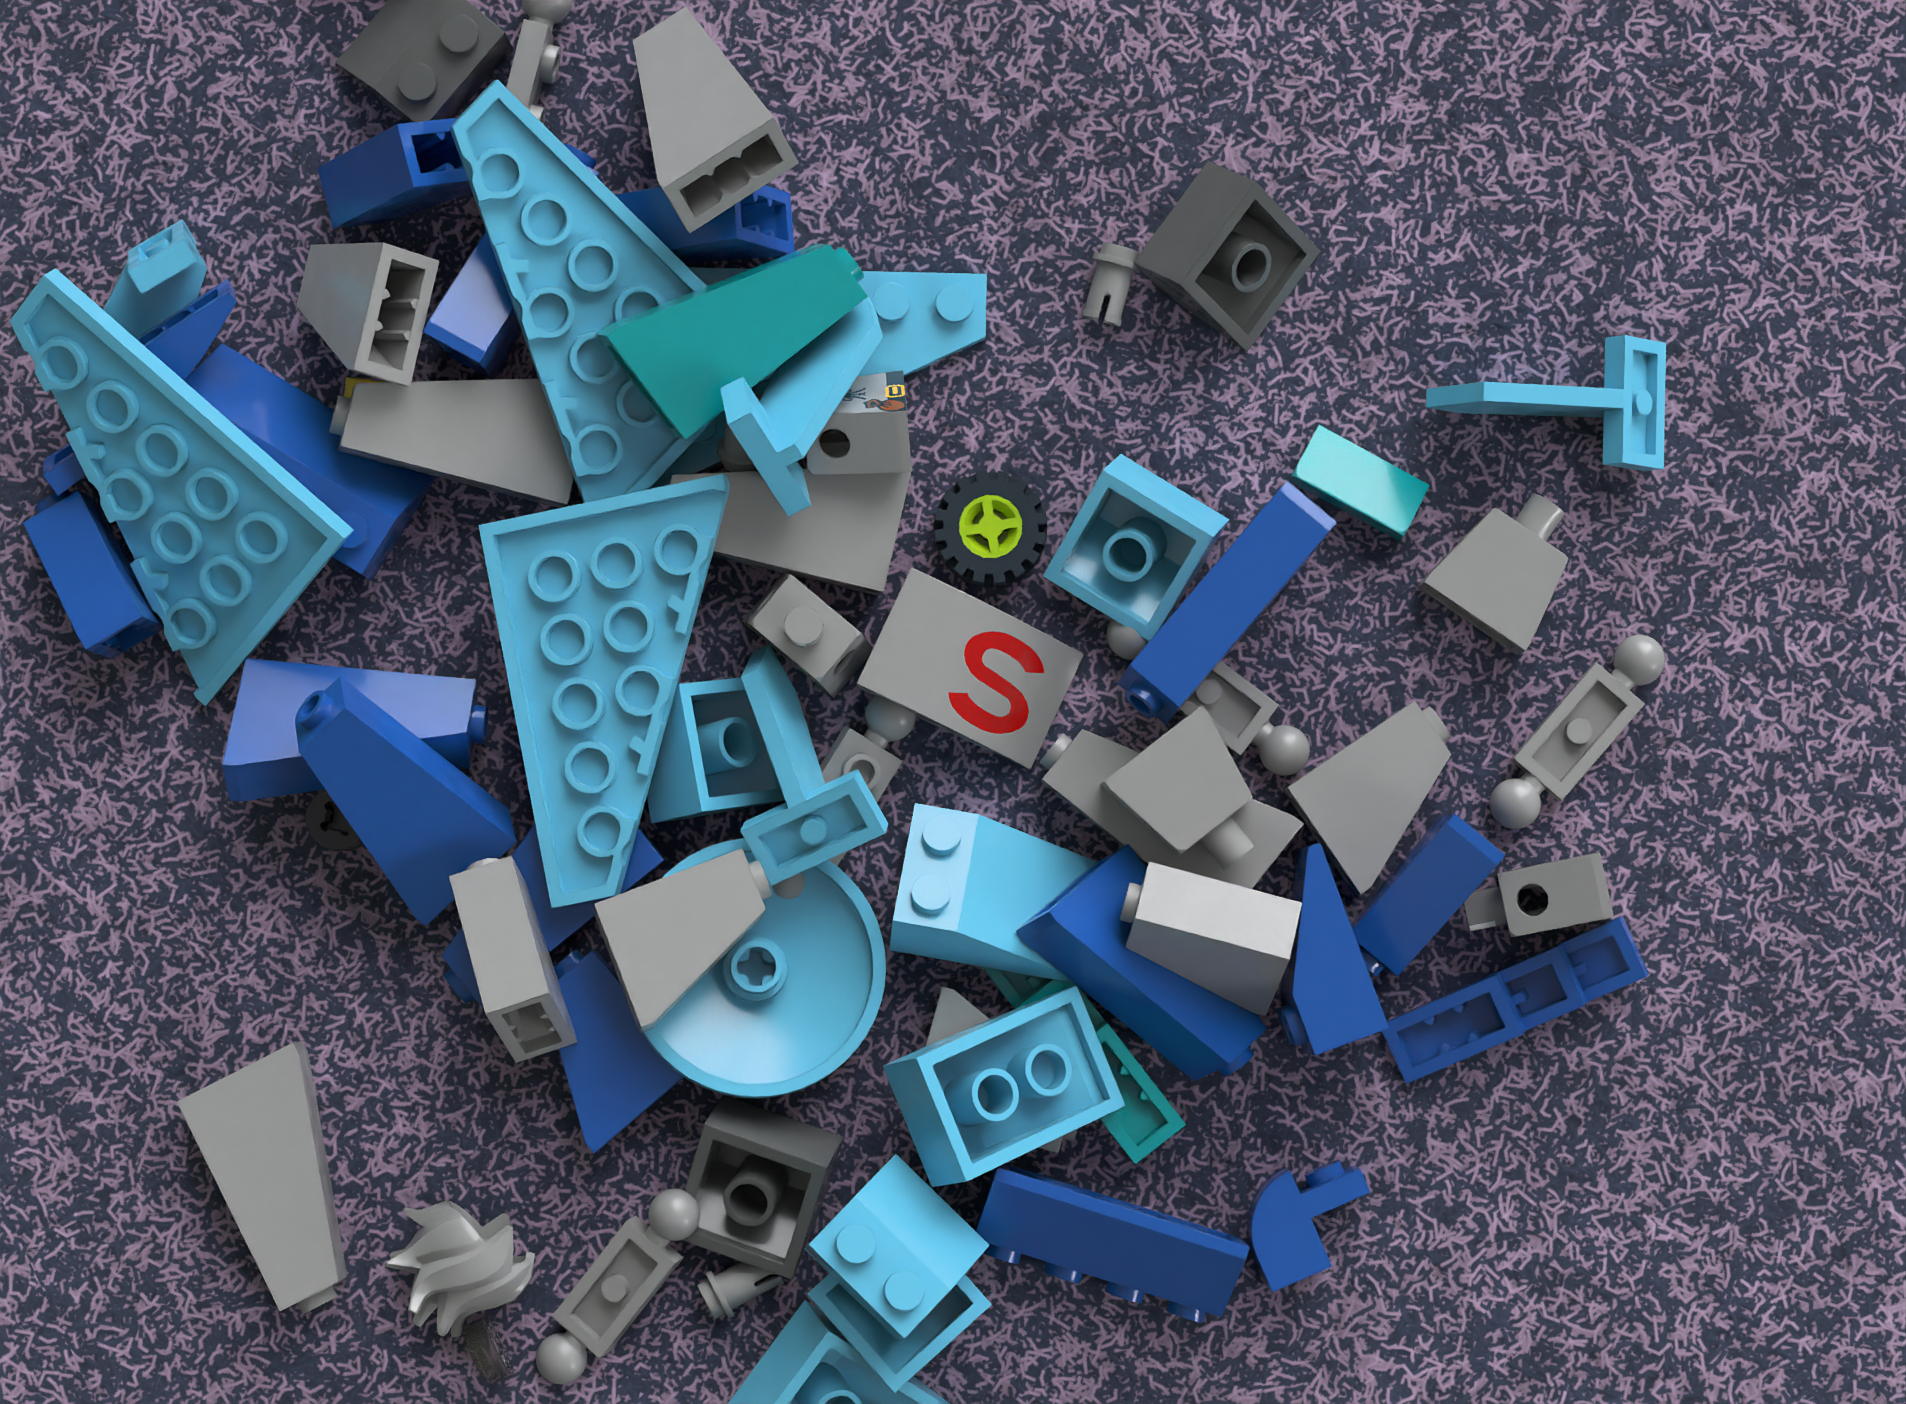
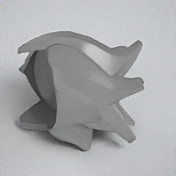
[384,1200,535,1337]

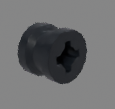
[306,790,364,851]

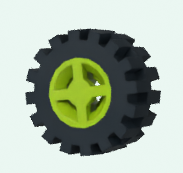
[933,470,1048,588]

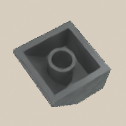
[335,0,513,123]
[1134,161,1321,352]
[682,1094,844,1279]

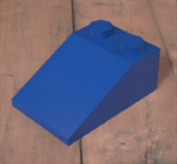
[1276,843,1389,1055]

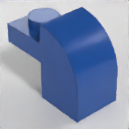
[1247,1160,1370,1292]

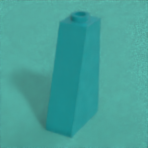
[596,243,868,440]

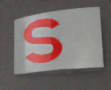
[857,567,1084,770]

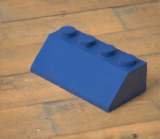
[184,343,436,581]
[974,1163,1250,1323]

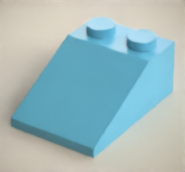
[889,803,1097,983]
[883,985,1125,1187]
[728,1300,950,1404]

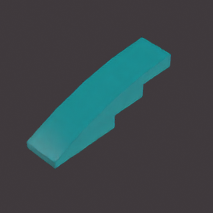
[982,967,1186,1164]

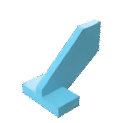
[103,219,207,338]
[720,293,883,517]
[1426,335,1666,471]
[740,644,888,886]

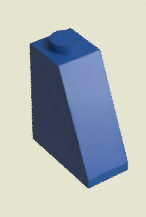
[317,118,472,229]
[615,185,795,264]
[23,489,164,659]
[1351,813,1505,977]
[554,949,684,1153]

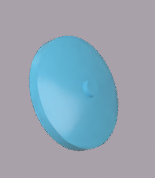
[643,838,886,1099]

